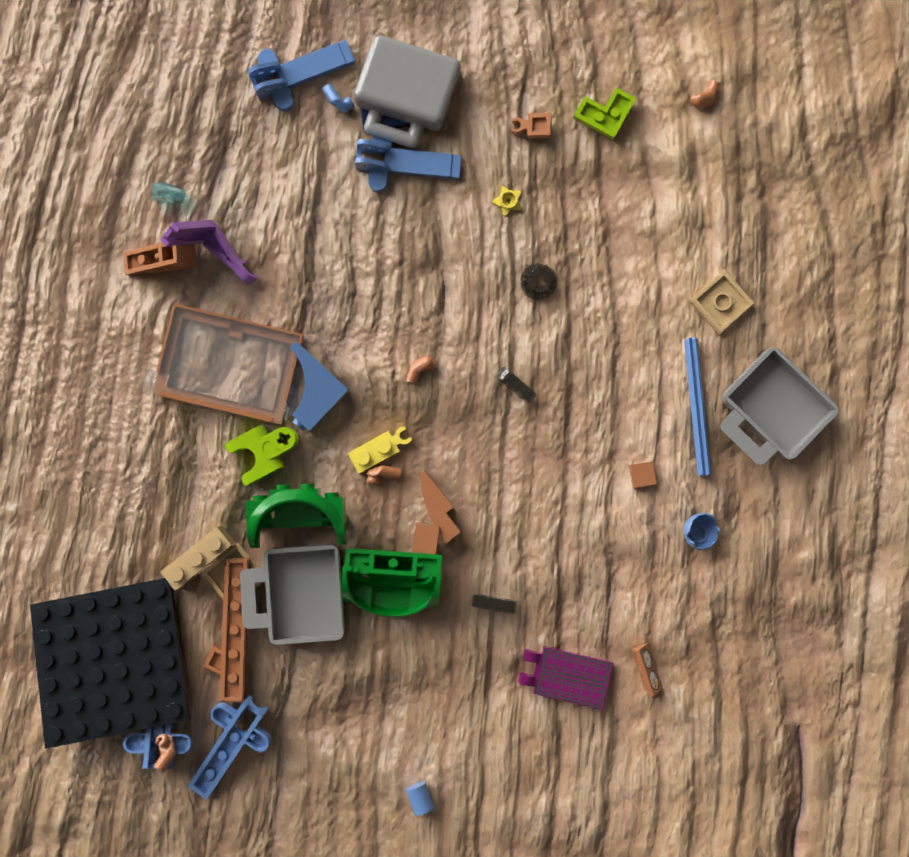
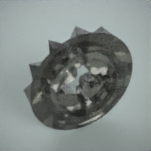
[520,263,557,300]

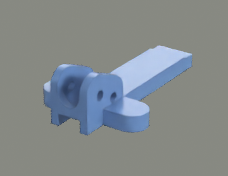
[248,40,355,112]
[355,136,461,193]
[187,695,272,800]
[123,724,193,769]

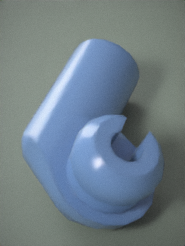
[323,84,354,113]

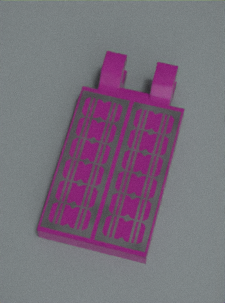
[518,646,613,710]

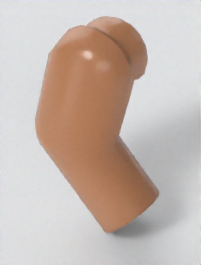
[690,80,721,108]
[405,356,436,385]
[366,466,401,485]
[154,734,176,773]

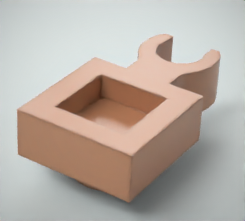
[511,113,552,139]

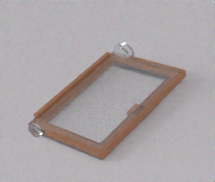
[143,303,304,425]

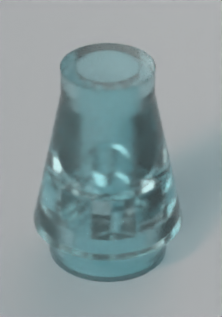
[151,180,187,204]

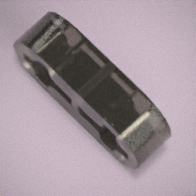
[496,367,537,404]
[471,594,517,613]

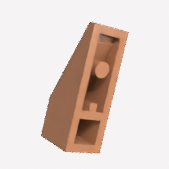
[123,243,197,275]

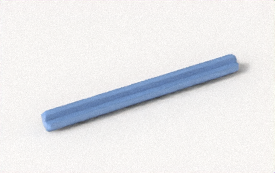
[684,338,711,476]

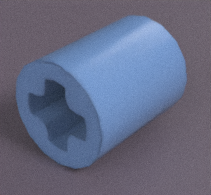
[406,781,434,816]

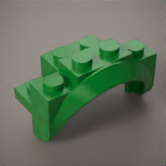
[246,484,348,548]
[341,548,442,617]

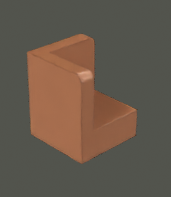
[412,521,440,554]

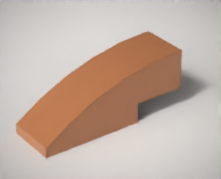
[420,470,461,543]

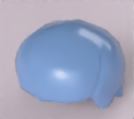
[683,513,720,550]

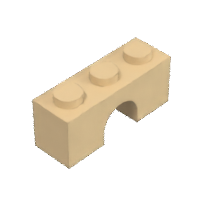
[161,526,237,591]

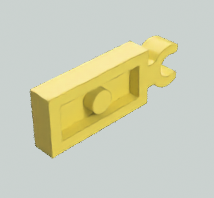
[348,427,412,474]

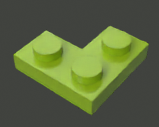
[573,87,636,140]

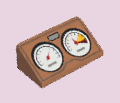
[632,643,662,697]

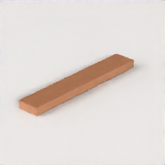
[220,557,250,702]

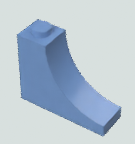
[290,341,348,431]

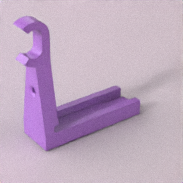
[160,220,258,284]

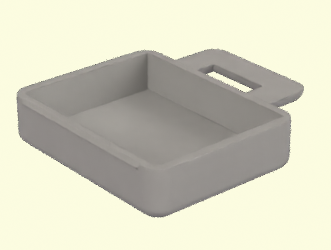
[354,35,461,148]
[721,347,838,465]
[240,544,345,645]

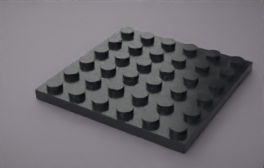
[30,578,191,749]

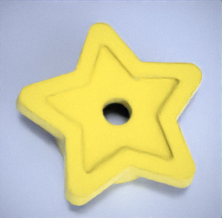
[493,186,522,216]

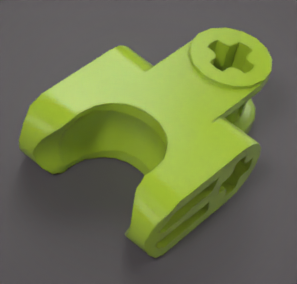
[224,425,299,486]

